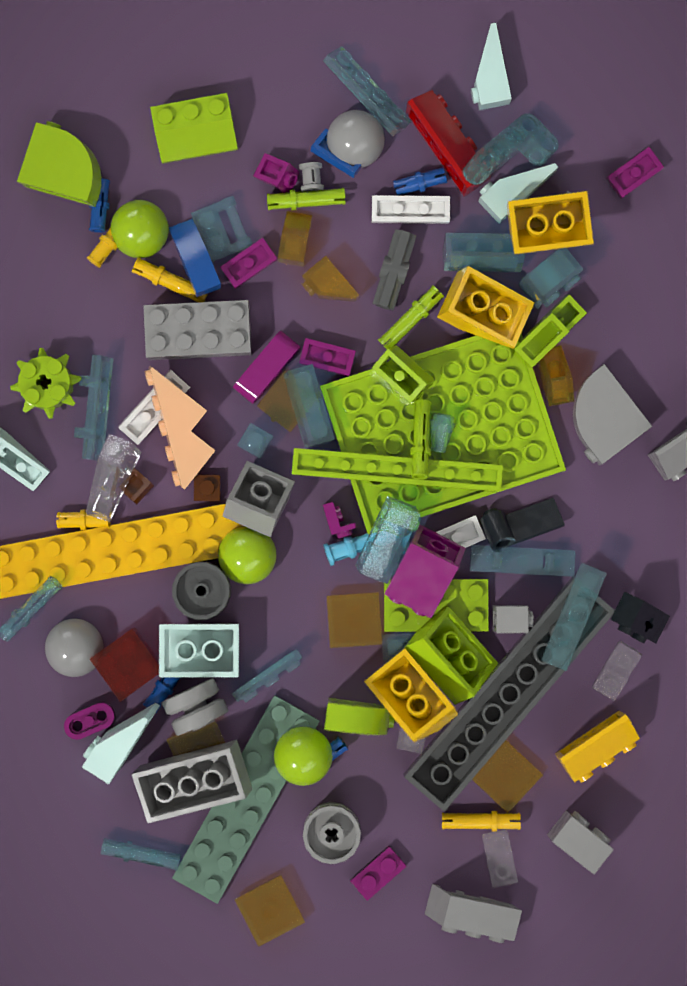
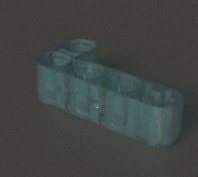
[463,113,559,185]

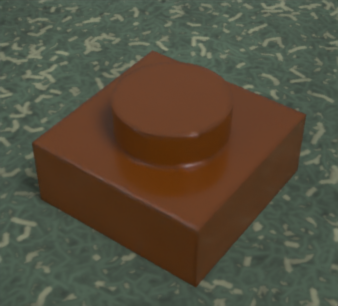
[116,467,154,505]
[194,475,220,501]

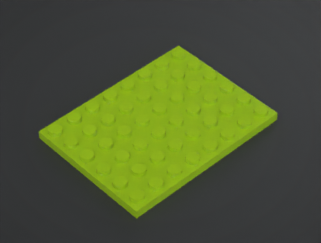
[320,334,566,534]

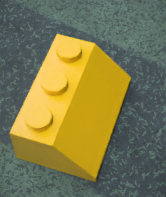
[507,191,594,254]
[364,648,458,742]
[555,711,640,783]

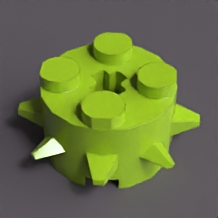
[10,348,82,419]

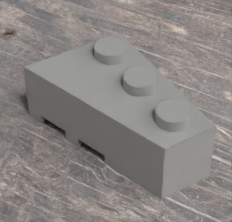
[425,884,522,943]

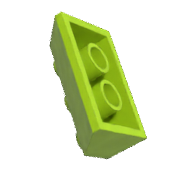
[150,93,238,164]
[404,606,498,705]

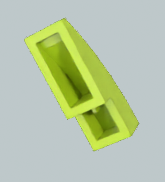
[514,294,587,368]

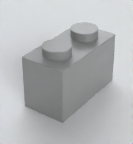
[493,605,533,633]

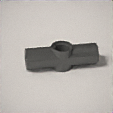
[372,229,416,311]

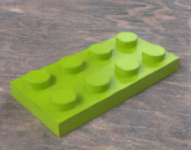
[384,579,488,632]

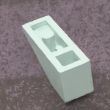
[471,23,512,110]
[478,163,558,224]
[0,428,50,491]

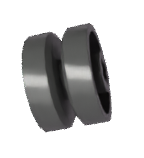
[172,562,231,620]

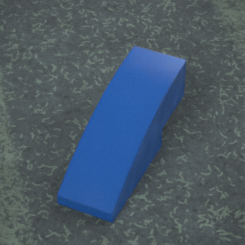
[169,219,221,297]

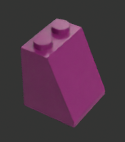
[384,524,466,618]

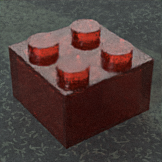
[90,628,159,702]

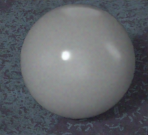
[327,110,385,168]
[45,618,104,677]

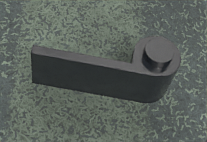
[480,497,565,550]

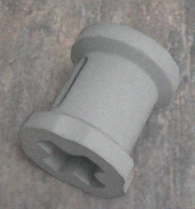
[299,162,324,191]

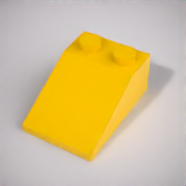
[437,266,535,349]

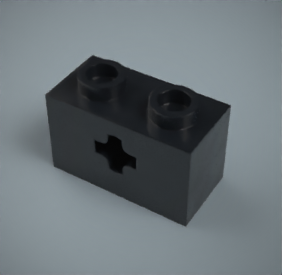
[610,591,670,644]

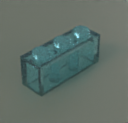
[443,233,525,272]
[283,364,335,449]
[355,496,421,584]

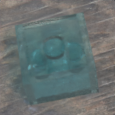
[519,248,584,308]

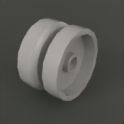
[161,678,229,736]
[303,802,361,864]

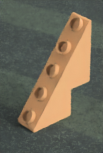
[144,366,215,489]

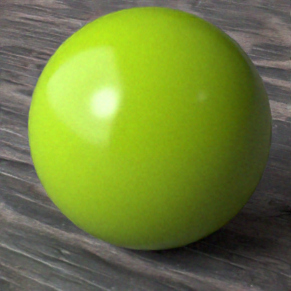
[110,200,169,258]
[218,526,277,584]
[274,727,332,786]

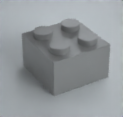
[222,461,295,537]
[547,810,614,874]

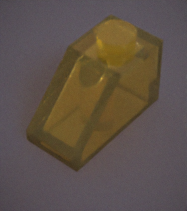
[278,211,313,267]
[301,256,359,302]
[538,345,574,406]

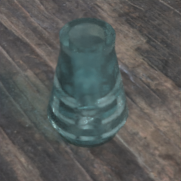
[430,413,456,453]

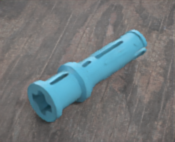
[323,525,403,566]

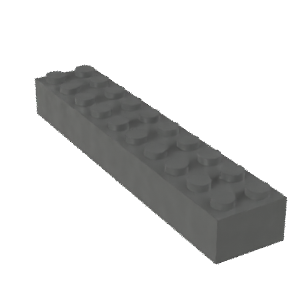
[403,577,615,812]

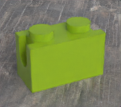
[372,345,435,403]

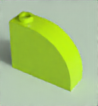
[17,121,102,207]
[325,698,395,735]

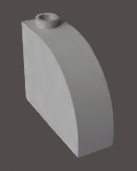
[573,364,652,465]

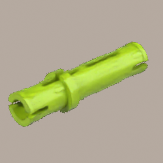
[267,188,345,211]
[378,285,444,350]
[410,399,431,480]

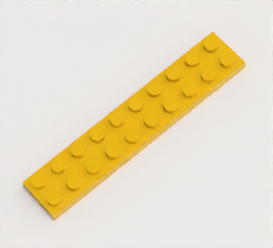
[0,504,243,599]

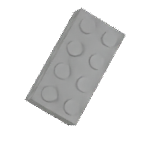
[144,300,252,360]
[132,740,253,823]

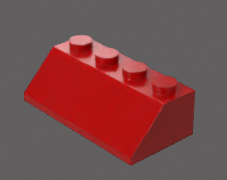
[406,90,492,197]

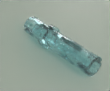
[0,576,62,642]
[100,838,181,871]

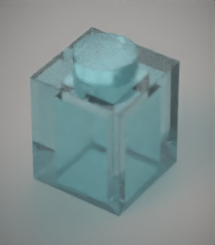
[237,423,274,460]

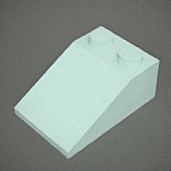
[159,623,239,677]
[82,703,160,784]

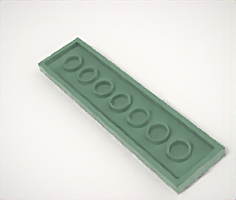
[172,695,320,904]

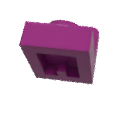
[253,153,299,193]
[323,502,357,539]

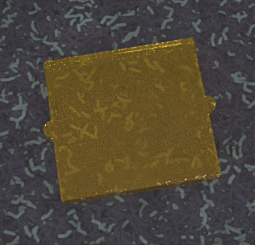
[257,371,318,432]

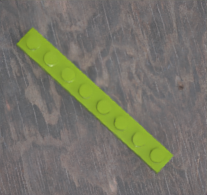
[292,448,503,492]

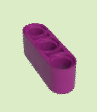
[233,330,301,404]

